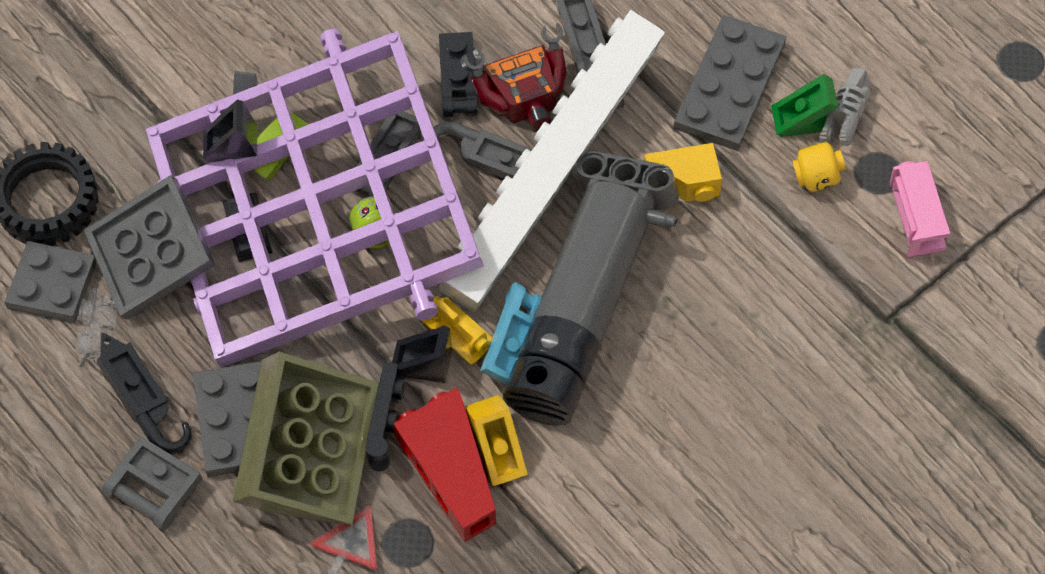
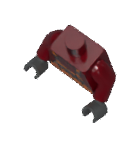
[460,23,567,130]

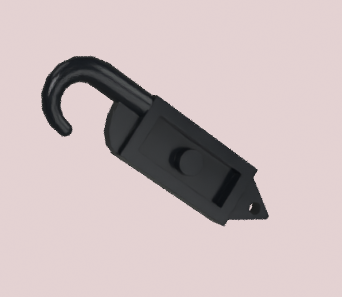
[97,332,192,454]

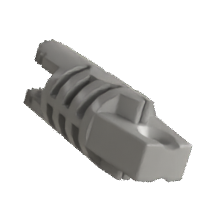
[819,68,871,146]

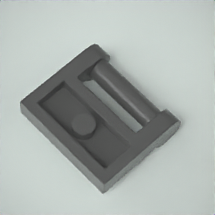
[102,437,202,530]

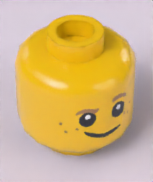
[792,142,847,192]

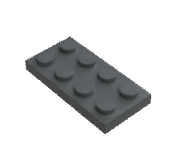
[674,15,787,151]

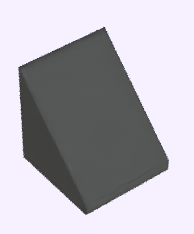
[233,71,258,95]

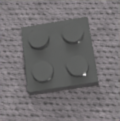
[5,241,97,323]

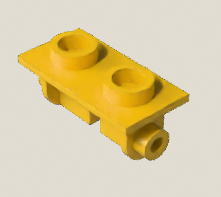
[421,296,493,366]

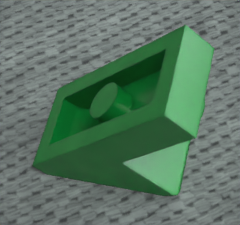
[771,74,839,137]

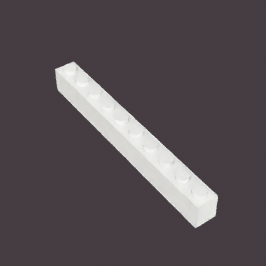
[438,10,665,314]

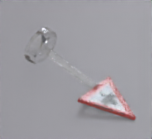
[309,505,377,574]

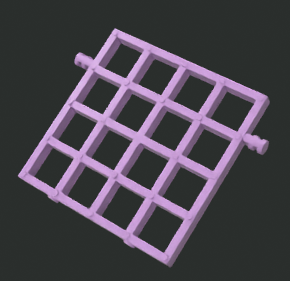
[146,29,484,368]

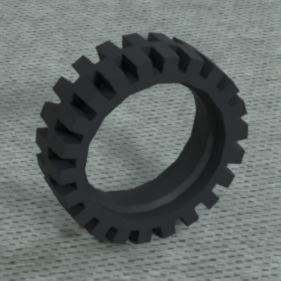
[0,142,99,246]

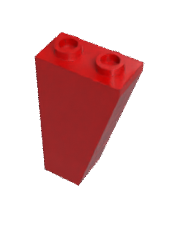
[393,387,496,542]

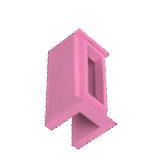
[889,161,950,257]

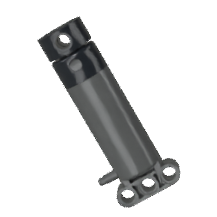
[503,151,679,426]

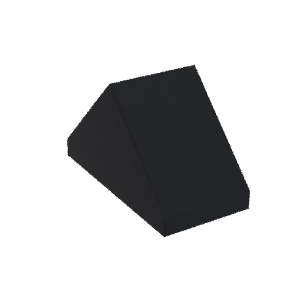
[203,100,257,163]
[392,325,452,383]

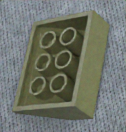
[233,352,379,526]

